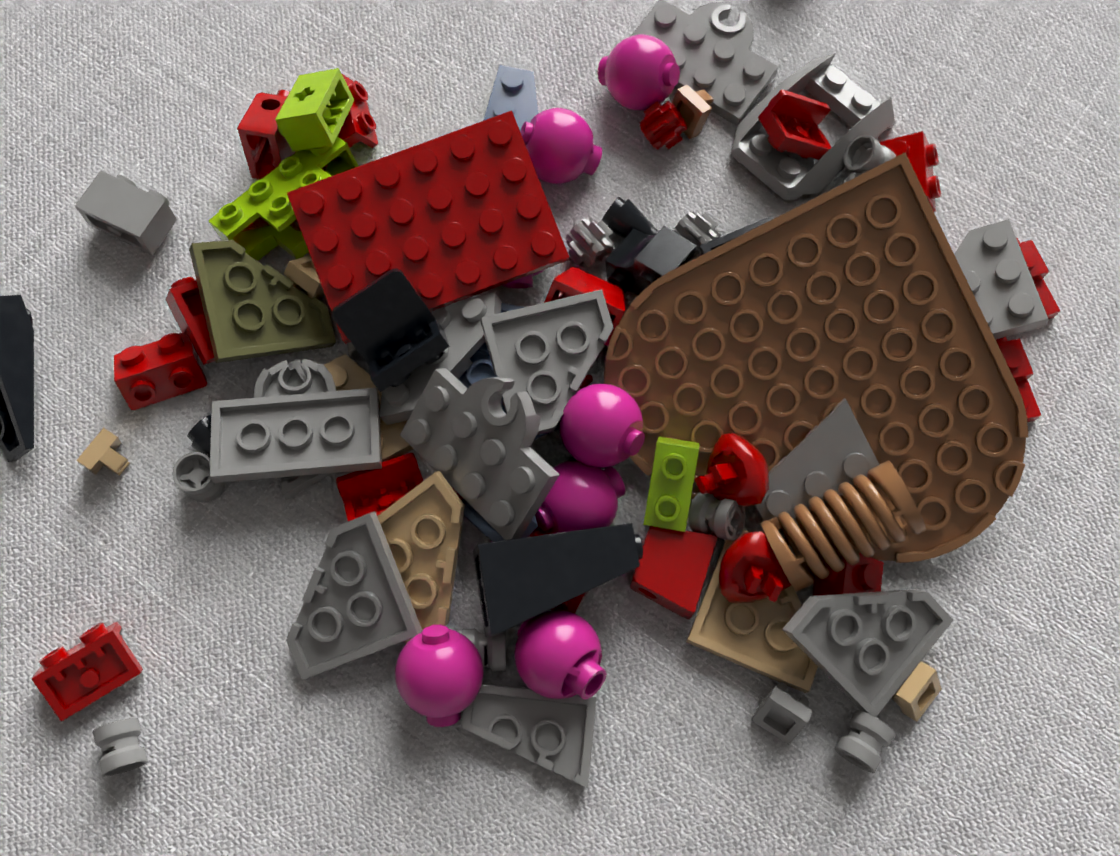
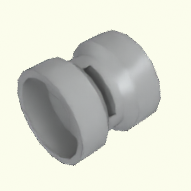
[844,134,896,173]
[172,452,225,502]
[688,492,746,541]
[462,628,507,672]
[835,710,896,773]
[92,718,148,776]

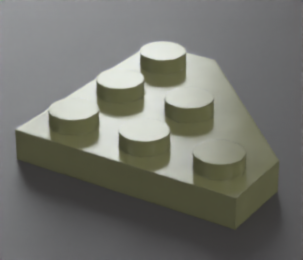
[189,240,336,363]

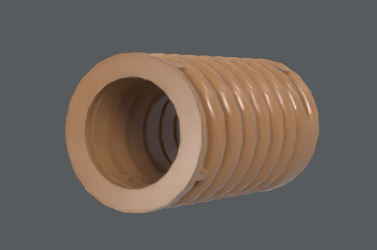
[761,460,927,592]

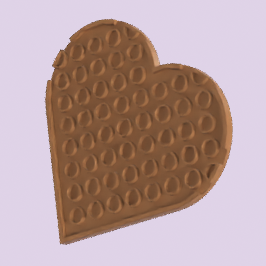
[604,153,1028,563]

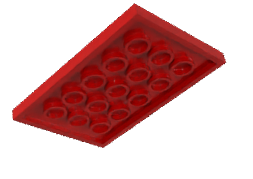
[287,110,569,344]

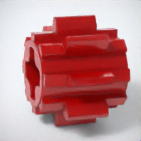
[639,101,687,150]

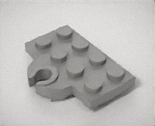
[631,0,778,126]
[210,359,382,483]
[400,368,560,540]

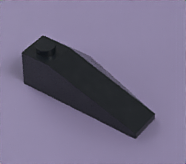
[0,295,34,462]

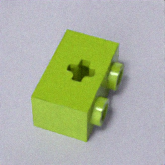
[275,68,354,152]
[643,436,700,532]

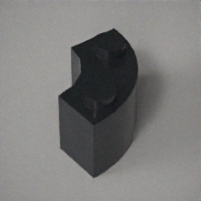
[605,226,697,295]

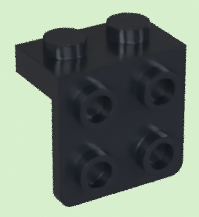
[332,268,450,392]

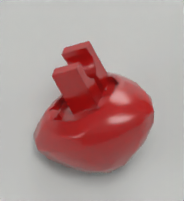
[694,433,769,506]
[719,531,791,603]

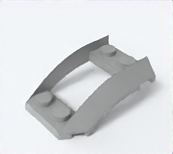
[730,53,895,200]

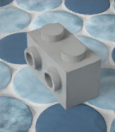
[75,171,177,256]

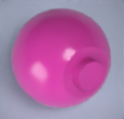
[598,35,680,111]
[520,108,602,184]
[559,384,645,468]
[535,460,625,534]
[514,610,607,700]
[395,625,484,727]

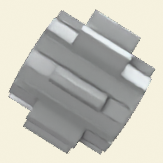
[672,211,721,259]
[566,218,616,269]

